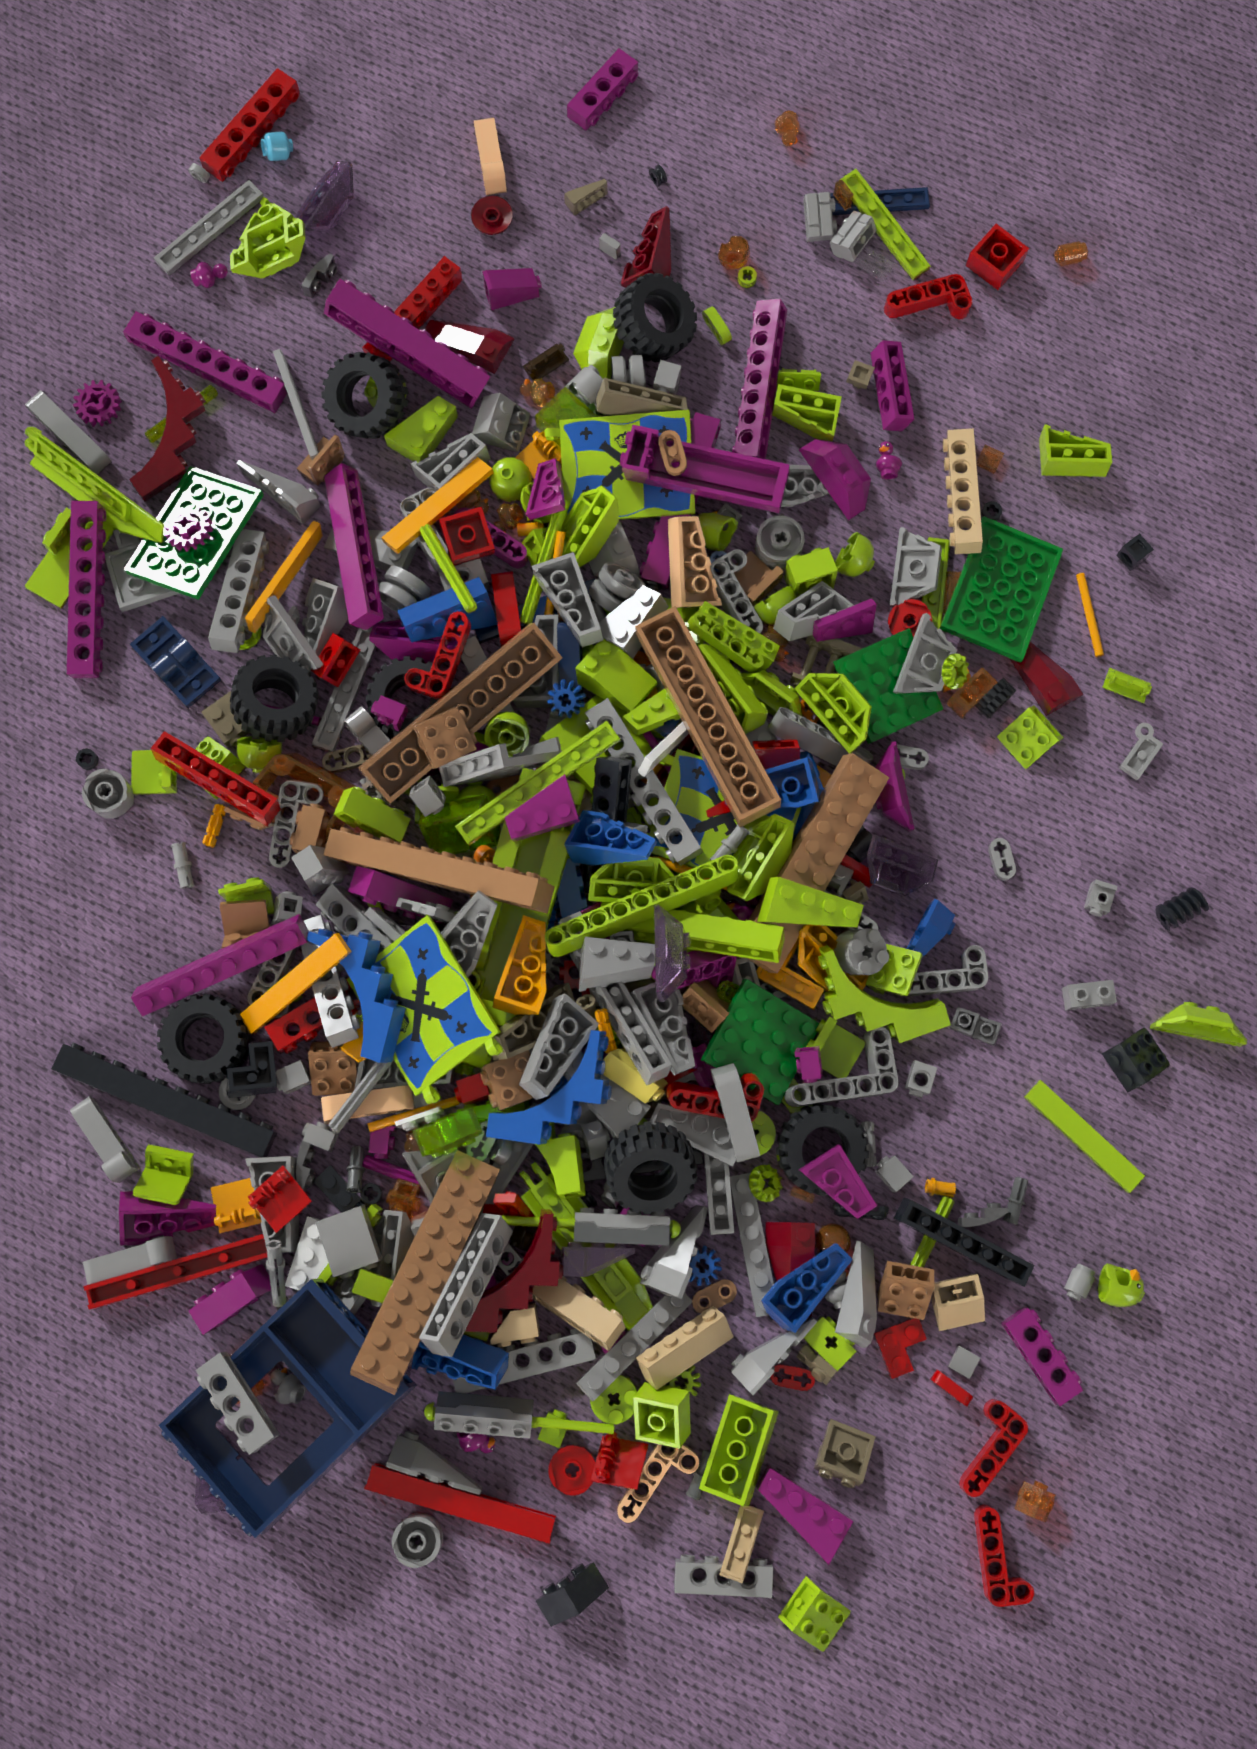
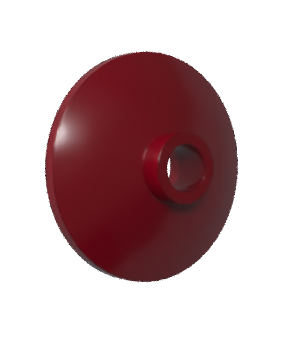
[471,196,513,235]

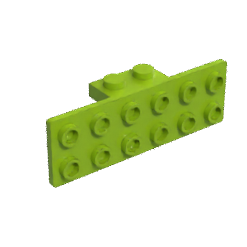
[25,507,116,608]

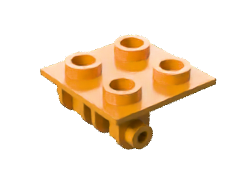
[515,431,562,479]
[211,1178,262,1234]

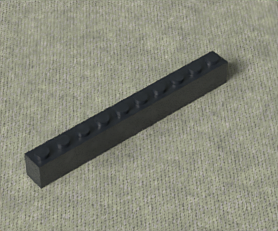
[51,1042,277,1158]

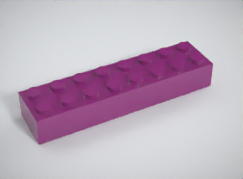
[324,278,490,409]

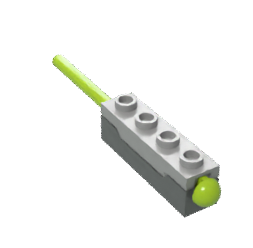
[501,1208,681,1246]
[424,1391,614,1438]

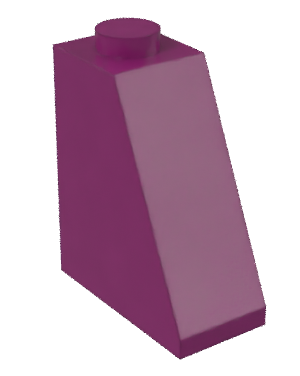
[482,268,542,311]

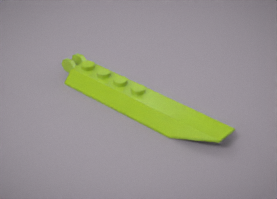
[25,426,165,543]
[519,1162,653,1330]

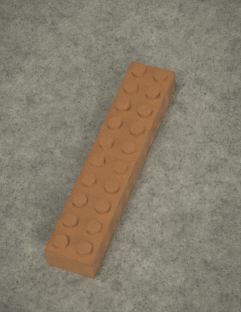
[635,606,781,828]
[358,623,562,804]
[746,753,889,974]
[324,827,555,914]
[350,1150,500,1395]

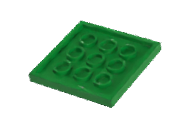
[833,628,943,744]
[701,979,820,1105]

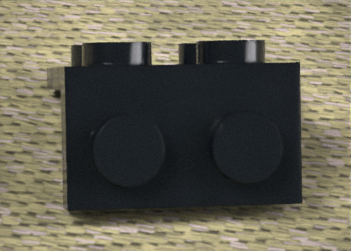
[1102,1028,1170,1093]

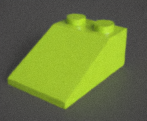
[575,639,658,713]

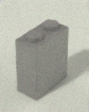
[315,1205,382,1279]

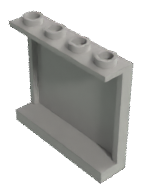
[439,737,562,787]

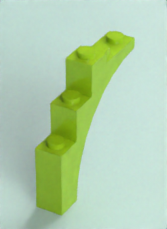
[818,945,951,1043]
[457,1101,586,1199]

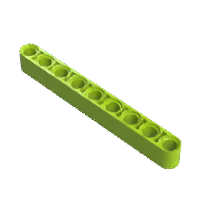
[545,855,739,957]

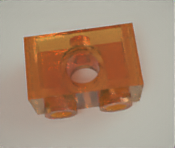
[946,667,998,719]

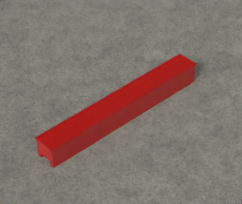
[83,1234,268,1310]
[364,1463,556,1544]

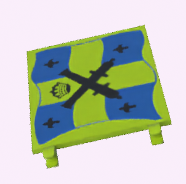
[545,409,696,520]
[647,749,801,871]
[347,915,503,1104]

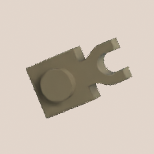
[796,1344,837,1385]

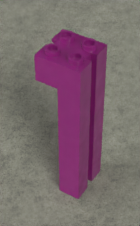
[620,425,790,513]

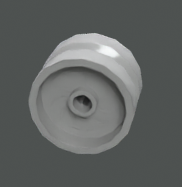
[612,355,646,387]
[755,516,805,571]
[589,562,645,612]
[378,566,431,613]

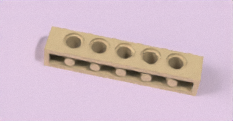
[943,428,983,554]

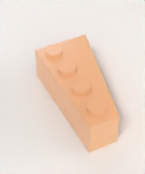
[668,516,722,608]

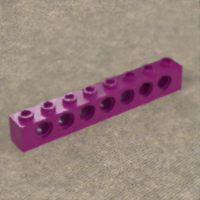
[732,299,788,459]
[123,311,287,413]
[67,501,106,678]

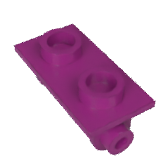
[692,1043,716,1089]

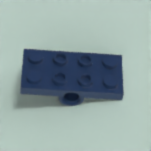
[130,616,221,708]

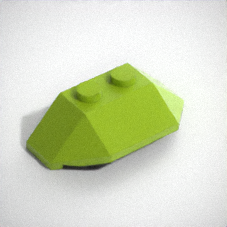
[573,307,624,379]
[561,486,619,568]
[741,670,802,716]
[794,673,872,754]
[726,814,794,901]
[588,857,680,908]
[1150,1002,1247,1047]

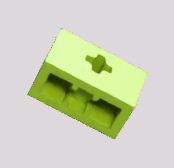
[803,1316,857,1371]

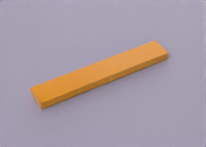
[382,457,493,554]
[245,521,323,633]
[240,933,352,1034]

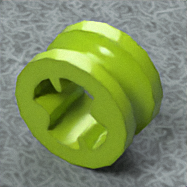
[738,266,757,288]

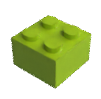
[784,547,838,597]
[633,1382,691,1449]

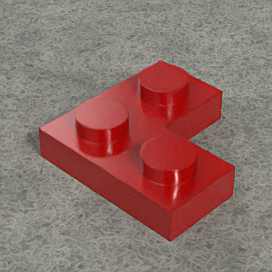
[483,1192,535,1217]
[874,1318,927,1379]

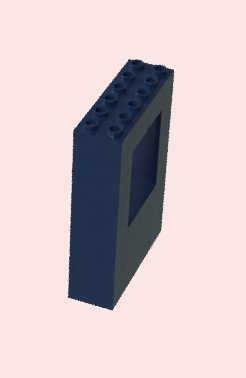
[158,1279,417,1538]

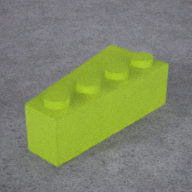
[757,877,864,927]

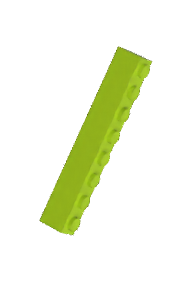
[596,902,785,963]

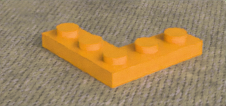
[756,937,825,1010]

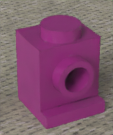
[371,695,408,731]
[795,1046,823,1083]
[368,1126,397,1159]

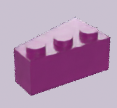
[505,774,580,842]
[188,1264,271,1335]

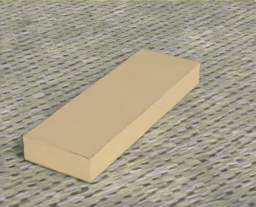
[719,1505,764,1583]

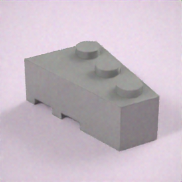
[410,433,491,490]
[773,581,854,642]
[579,937,655,992]

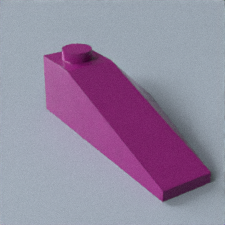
[119,1191,216,1246]

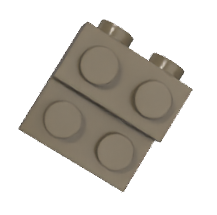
[201,691,252,748]
[814,1419,876,1488]

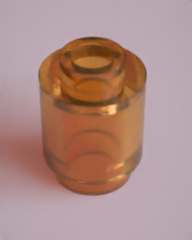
[1054,241,1088,267]

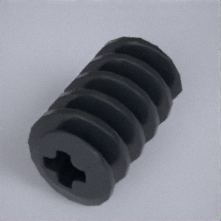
[1155,887,1209,931]

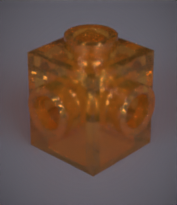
[386,1179,422,1220]
[1014,1480,1056,1522]

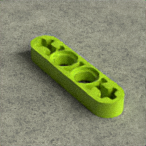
[688,611,764,672]

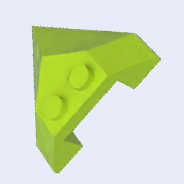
[230,197,306,279]

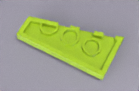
[623,688,680,736]

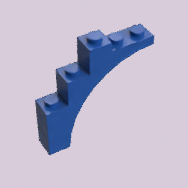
[307,928,406,1063]
[486,1030,612,1145]

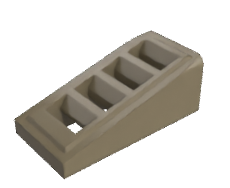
[564,179,608,215]

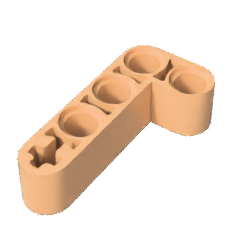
[474,118,507,195]
[321,1085,415,1124]
[618,1444,699,1523]

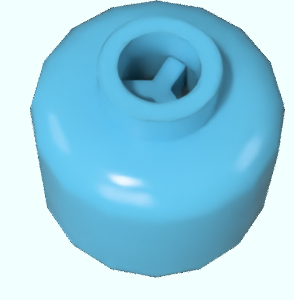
[261,132,293,161]

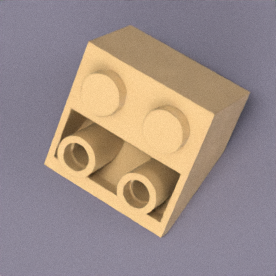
[931,1274,985,1331]
[490,1303,540,1348]

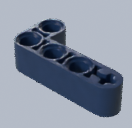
[557,622,584,708]

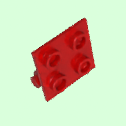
[248,1165,312,1233]
[591,1432,649,1490]

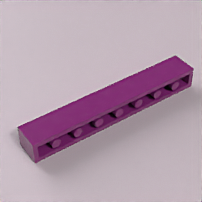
[639,412,722,589]
[324,463,384,630]
[131,914,309,1017]

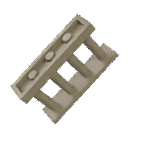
[790,635,863,687]

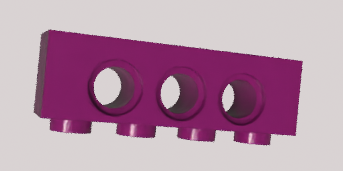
[567,48,639,131]
[870,340,914,432]
[1001,1307,1083,1406]

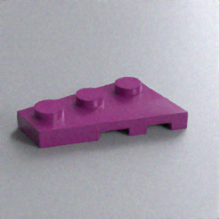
[526,458,566,520]
[812,599,877,642]
[799,1145,877,1219]

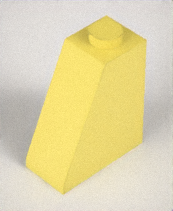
[603,1047,668,1104]

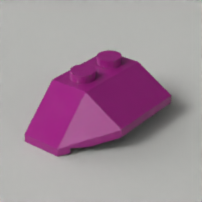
[799,439,871,521]
[369,619,460,663]
[875,741,915,832]

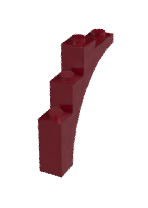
[129,356,206,502]
[465,1209,563,1333]

